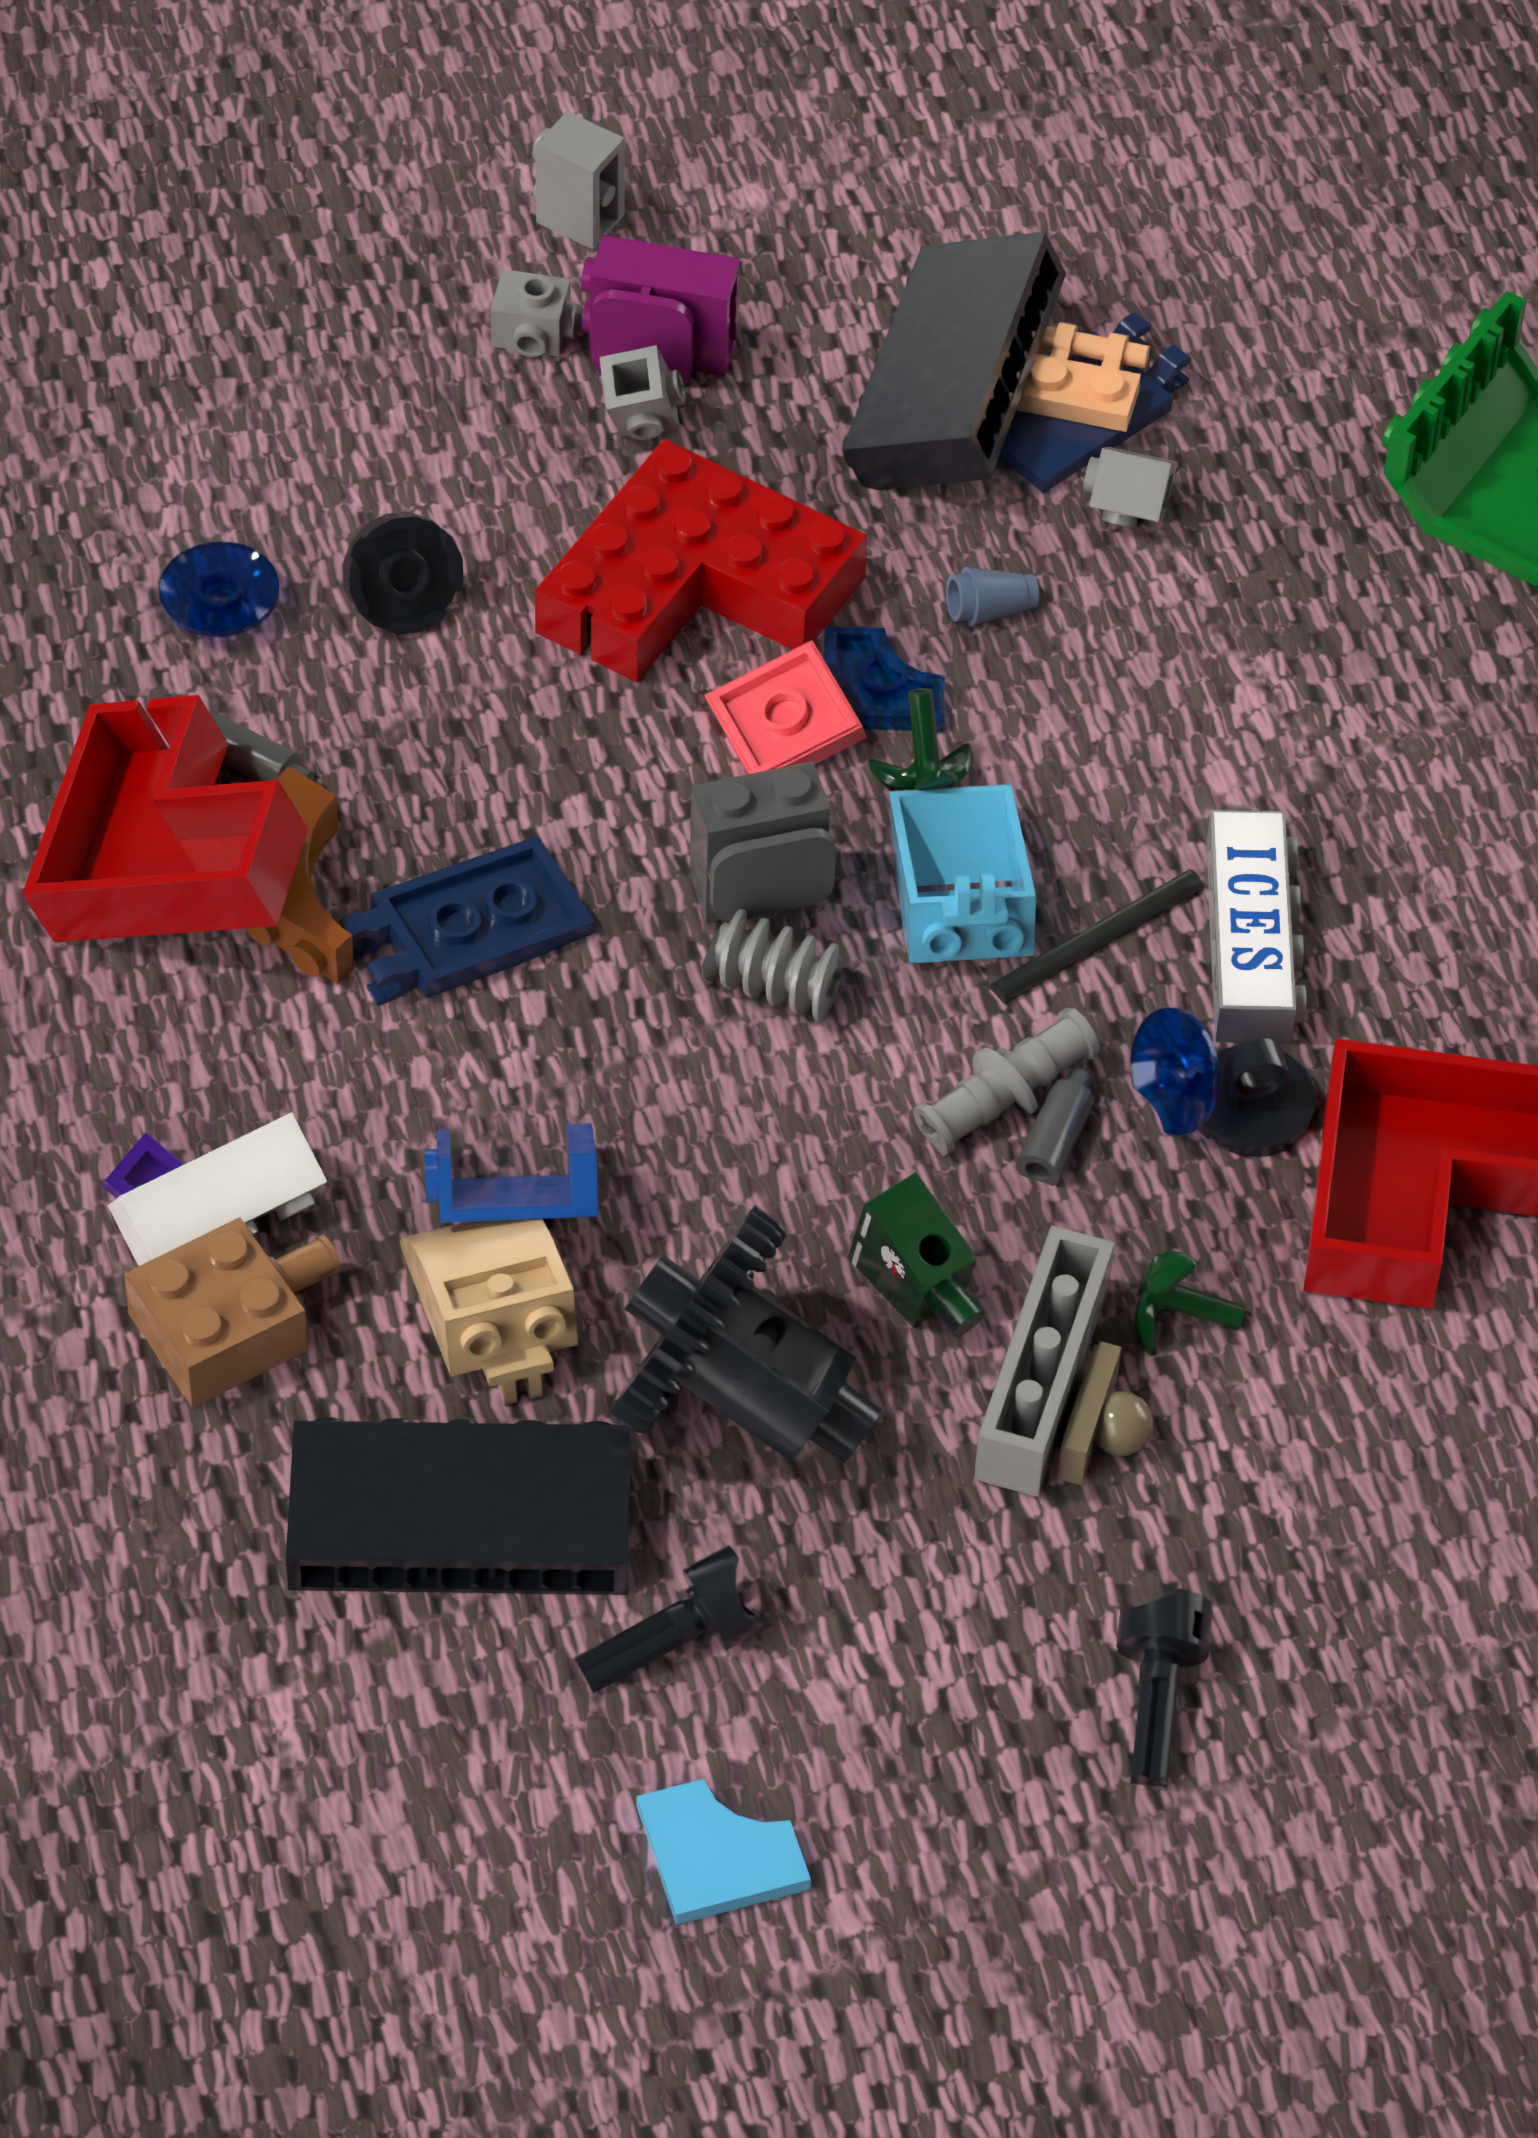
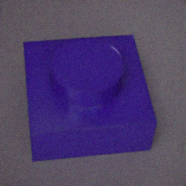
[101,1132,184,1199]

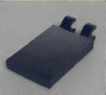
[999,312,1191,493]
[340,835,596,1006]

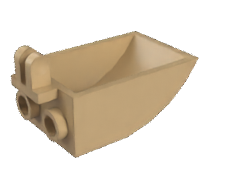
[400,1219,578,1406]

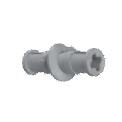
[913,1008,1101,1156]

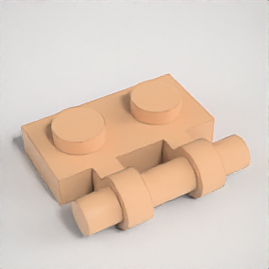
[1016,322,1150,432]

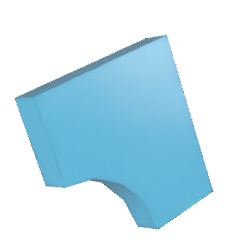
[636,1779,811,1925]

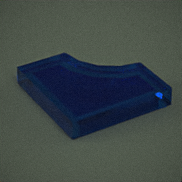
[824,626,945,732]

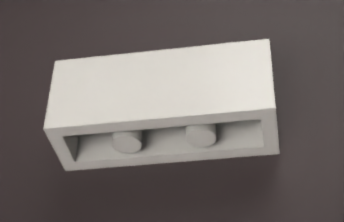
[108,1112,327,1266]

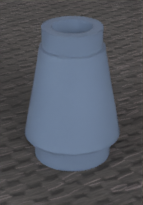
[946,567,1039,627]

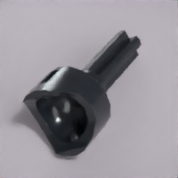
[574,1545,772,1693]
[1116,1588,1213,1787]

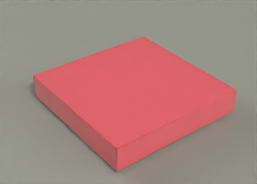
[704,640,867,774]

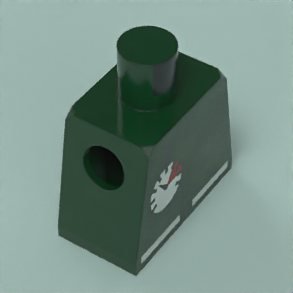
[848,1172,985,1337]

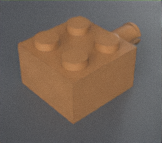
[124,1217,342,1408]

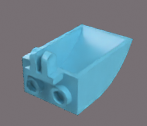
[889,784,1036,963]

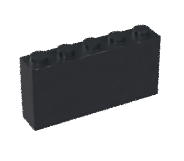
[842,232,1066,490]
[286,1417,630,1595]

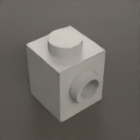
[490,269,580,357]
[599,345,685,440]
[1083,447,1178,527]

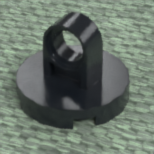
[342,512,464,635]
[1190,1038,1317,1157]

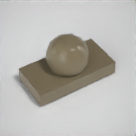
[1058,1341,1154,1485]

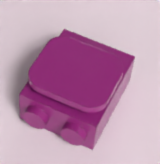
[581,235,740,386]

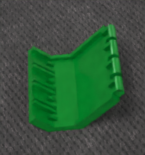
[1382,291,1538,587]

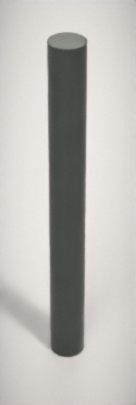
[990,869,1202,1004]

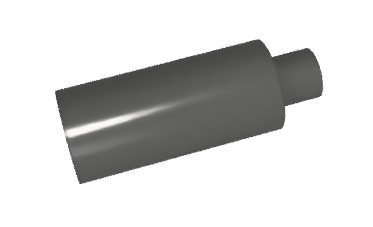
[211,713,314,782]
[1016,1068,1095,1186]

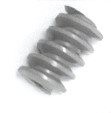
[702,909,842,1023]

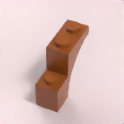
[245,766,354,984]

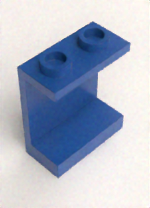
[424,1123,598,1223]

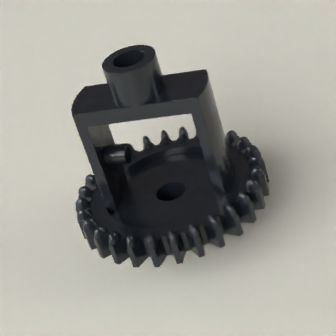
[608,1205,882,1464]

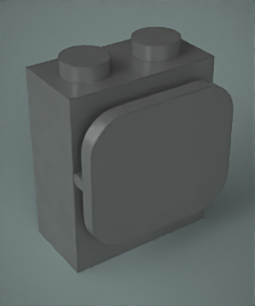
[690,761,836,923]

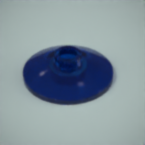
[158,541,280,637]
[1130,1007,1220,1135]

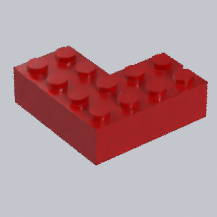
[535,439,868,682]
[22,695,308,942]
[1303,1038,1538,1309]

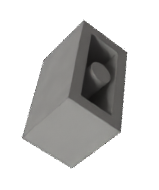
[532,111,625,249]

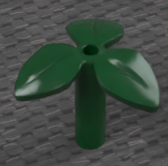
[869,689,974,790]
[1134,1251,1245,1356]

